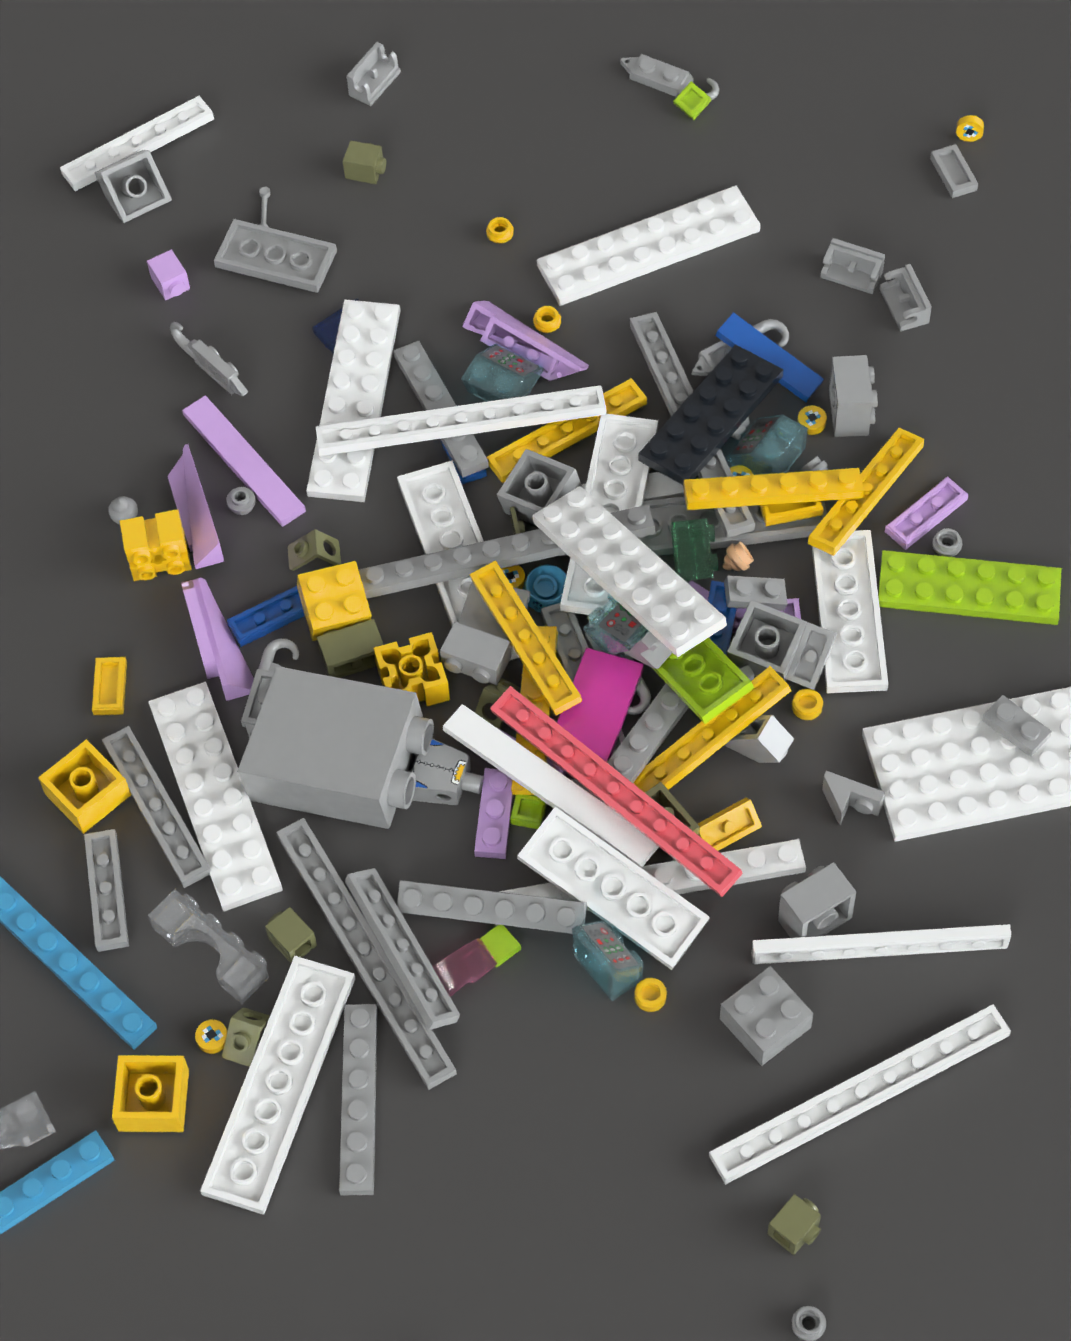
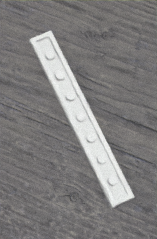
[443,704,659,868]
[751,924,1011,964]

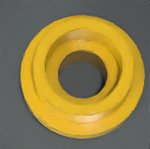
[486,217,514,243]
[533,306,561,333]

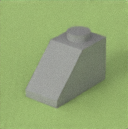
[724,715,794,763]

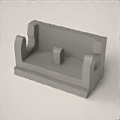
[347,42,401,106]
[820,238,885,294]
[879,264,932,331]

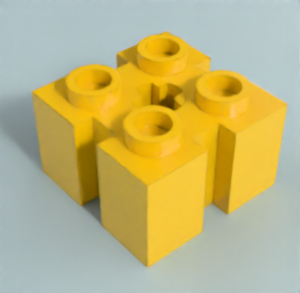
[120,509,192,581]
[374,632,450,706]

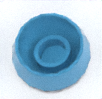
[522,564,567,612]

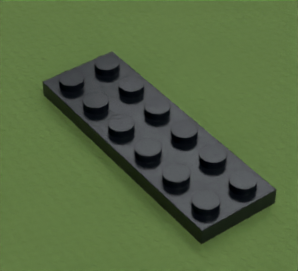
[638,344,784,485]

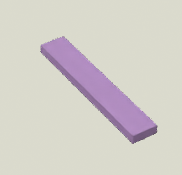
[182,395,306,527]

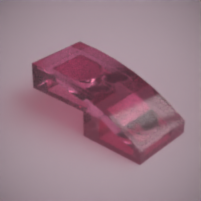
[433,938,498,997]

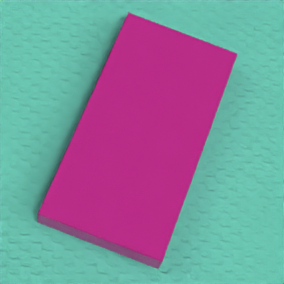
[557,647,644,762]

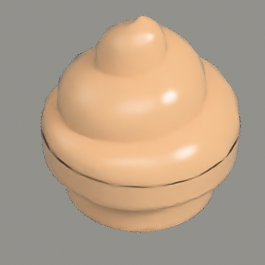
[722,542,754,571]

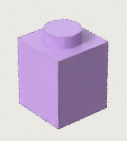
[147,249,190,300]

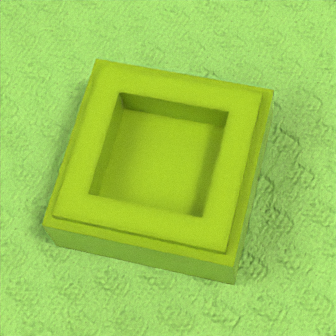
[673,81,712,120]
[510,795,547,829]
[476,925,521,968]

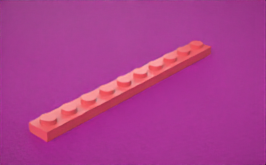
[490,686,743,897]

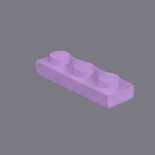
[474,768,513,859]

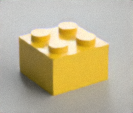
[297,561,372,641]
[38,739,131,834]
[112,1055,189,1132]

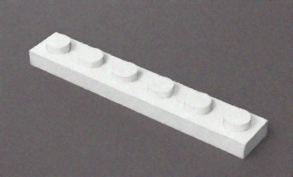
[60,96,214,191]

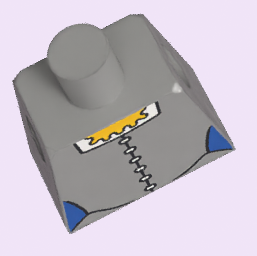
[412,739,484,805]

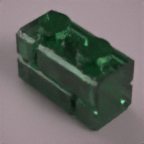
[670,518,718,581]

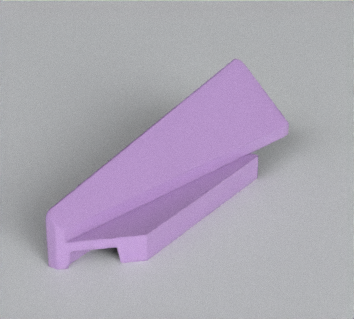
[462,301,589,381]
[167,444,224,569]
[181,578,254,701]

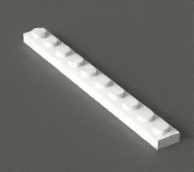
[315,385,606,456]
[495,839,806,926]
[709,1004,1011,1185]

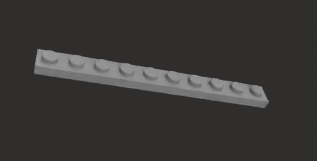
[630,312,755,538]
[359,504,656,599]
[276,818,457,1090]

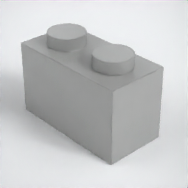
[440,622,511,686]

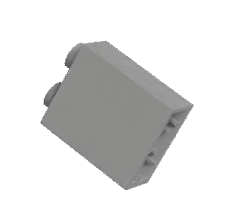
[237,666,434,829]

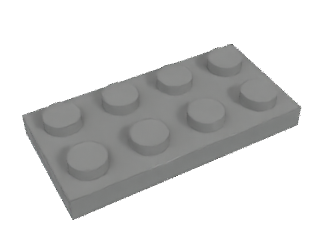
[214,219,337,293]

